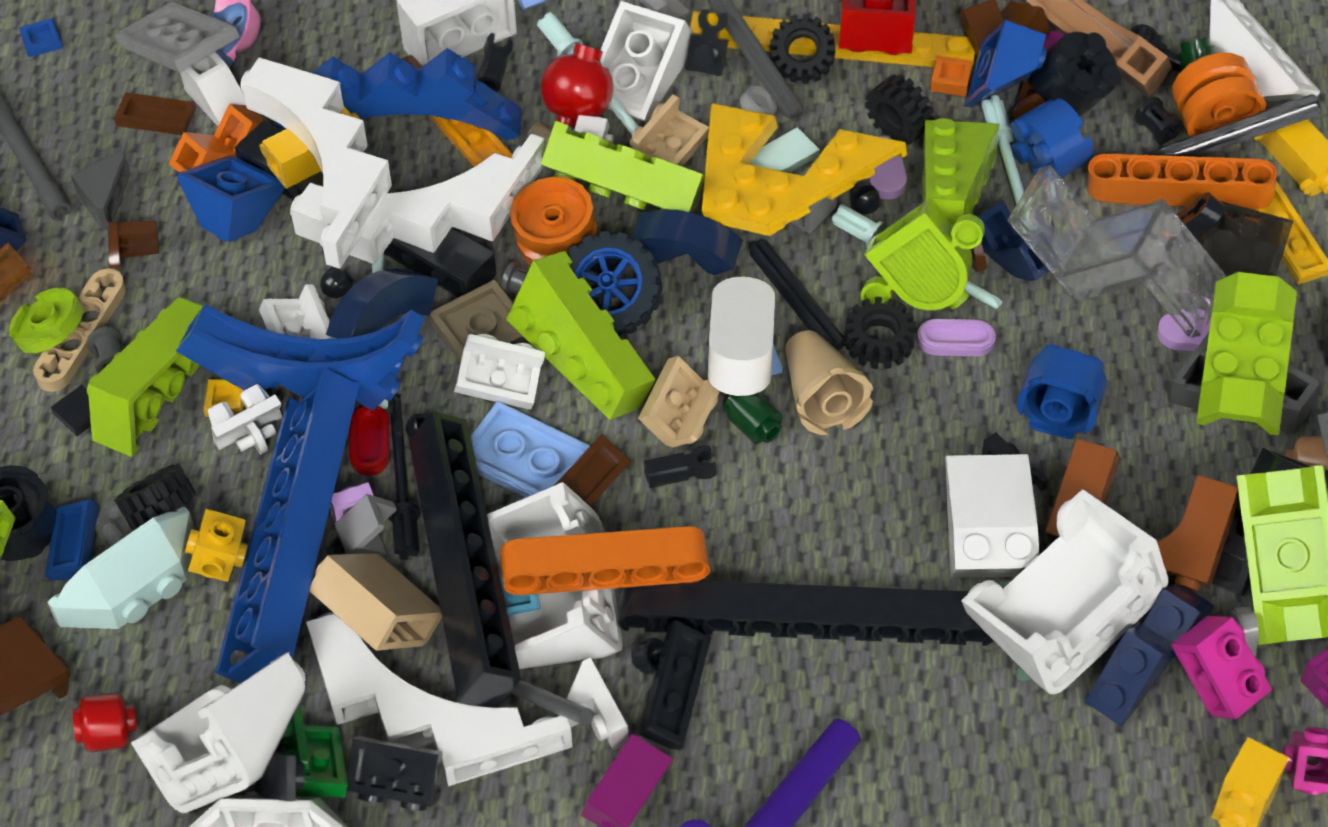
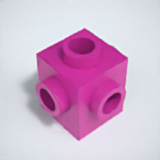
[1282,727,1328,795]

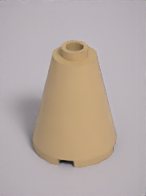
[785,330,873,435]

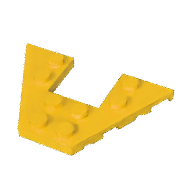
[702,103,908,236]

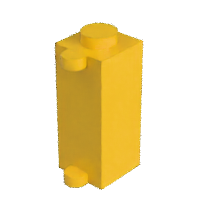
[259,106,361,189]
[1254,119,1328,197]

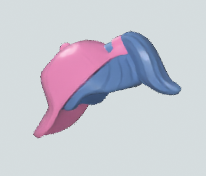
[210,0,261,68]

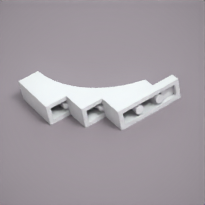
[241,58,392,269]
[290,134,545,265]
[306,612,573,786]

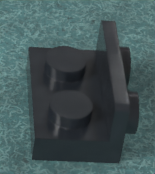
[346,736,442,811]

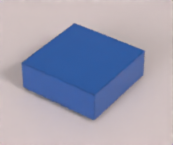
[19,18,63,58]

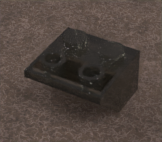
[1193,201,1293,289]

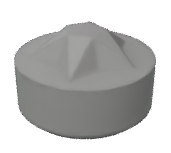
[740,85,777,115]

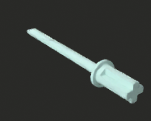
[537,12,639,135]
[981,95,1035,232]
[831,204,1002,308]

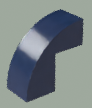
[973,200,1063,281]
[631,210,743,275]

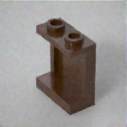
[0,616,70,716]

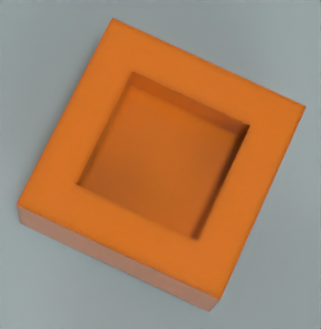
[930,55,973,97]

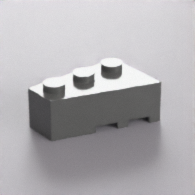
[1170,332,1321,434]

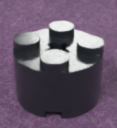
[1032,32,1121,116]
[0,465,56,561]

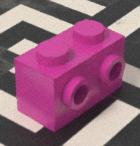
[1171,616,1272,719]

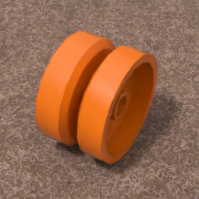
[1172,53,1266,137]
[510,176,599,266]

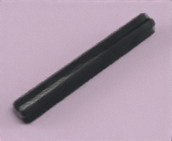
[750,239,845,351]

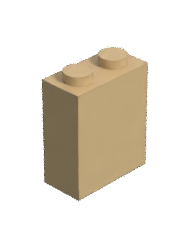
[309,553,442,651]

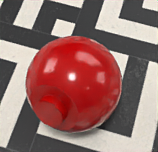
[541,43,614,128]

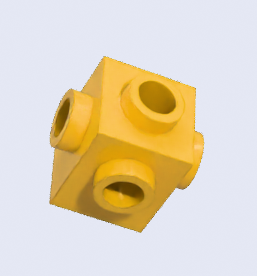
[184,509,248,582]

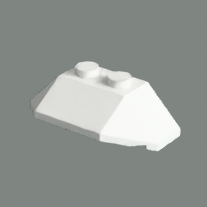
[1210,0,1321,101]
[189,792,348,827]

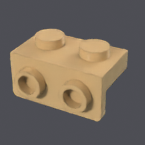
[630,94,709,167]
[638,356,720,448]

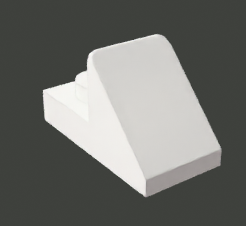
[567,658,629,751]

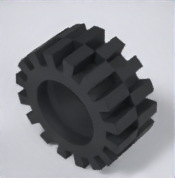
[770,14,836,84]
[865,74,934,145]
[844,297,916,369]
[114,464,196,530]

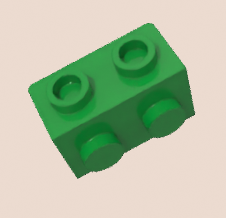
[279,706,348,798]

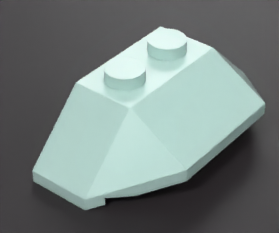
[48,507,195,629]

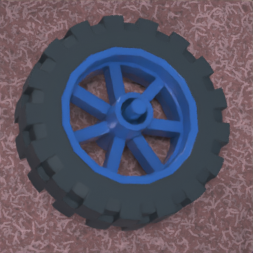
[568,231,663,336]

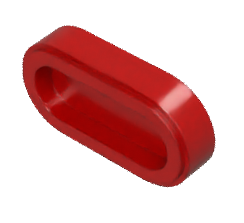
[349,406,390,476]

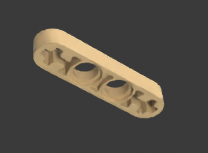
[33,268,126,392]

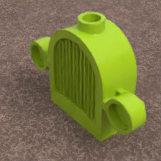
[861,198,985,310]

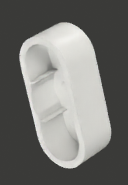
[708,277,775,396]

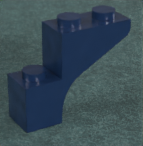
[1085,584,1215,726]

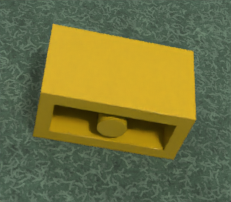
[1212,737,1289,827]

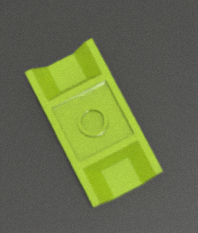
[1196,272,1297,436]
[1237,465,1328,645]

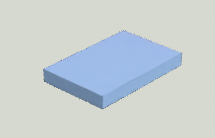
[471,401,590,498]

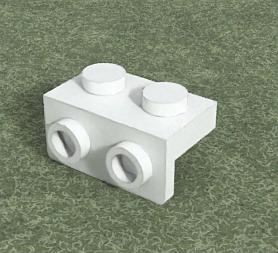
[259,284,336,339]
[454,334,545,409]

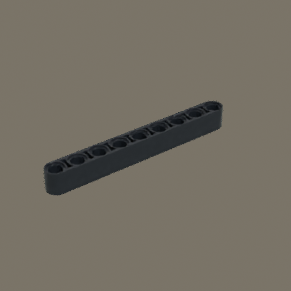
[618,580,994,646]

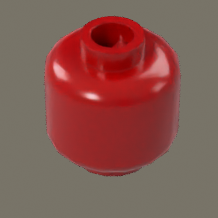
[72,692,137,752]

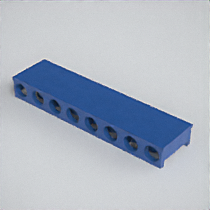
[215,368,360,684]

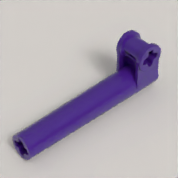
[680,718,861,827]

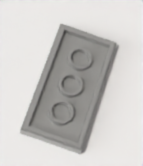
[114,2,240,73]

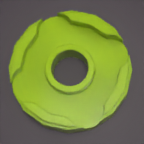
[9,288,84,354]

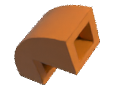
[169,104,271,172]

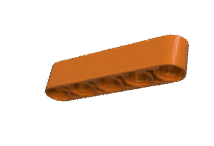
[1087,154,1277,209]
[500,526,710,595]

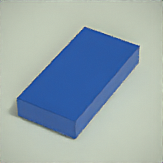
[45,499,99,581]

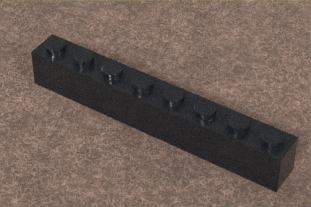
[234,120,497,298]
[409,411,521,708]

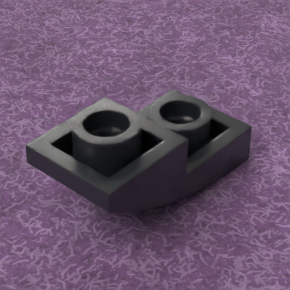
[255,751,304,802]

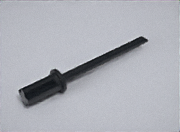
[388,393,420,560]

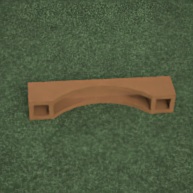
[1019,0,1173,97]

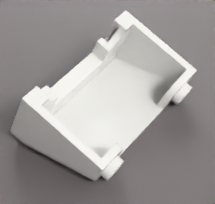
[487,482,623,669]
[961,489,1168,695]
[131,653,305,813]

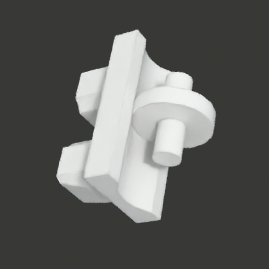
[208,384,282,455]

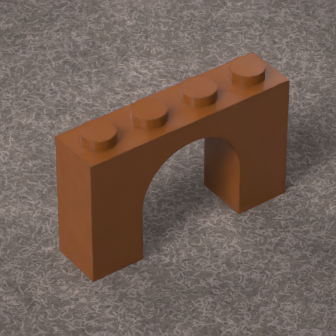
[1045,438,1240,592]

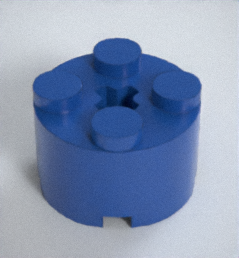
[1010,98,1093,188]
[1017,344,1107,439]

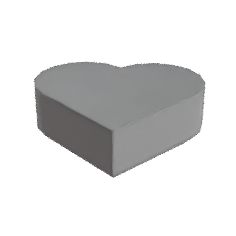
[1231,606,1258,657]

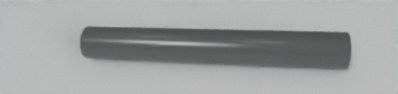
[510,680,593,726]

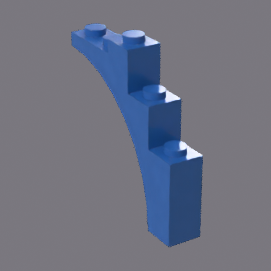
[276,48,521,140]
[176,304,425,411]

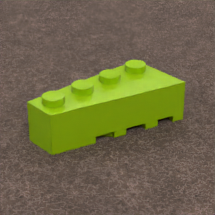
[922,118,1000,225]
[540,121,705,213]
[506,251,656,420]
[87,297,203,457]

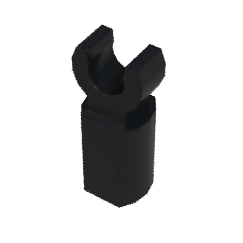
[477,33,513,92]
[643,445,716,488]

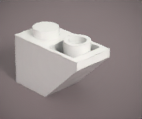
[180,52,246,126]

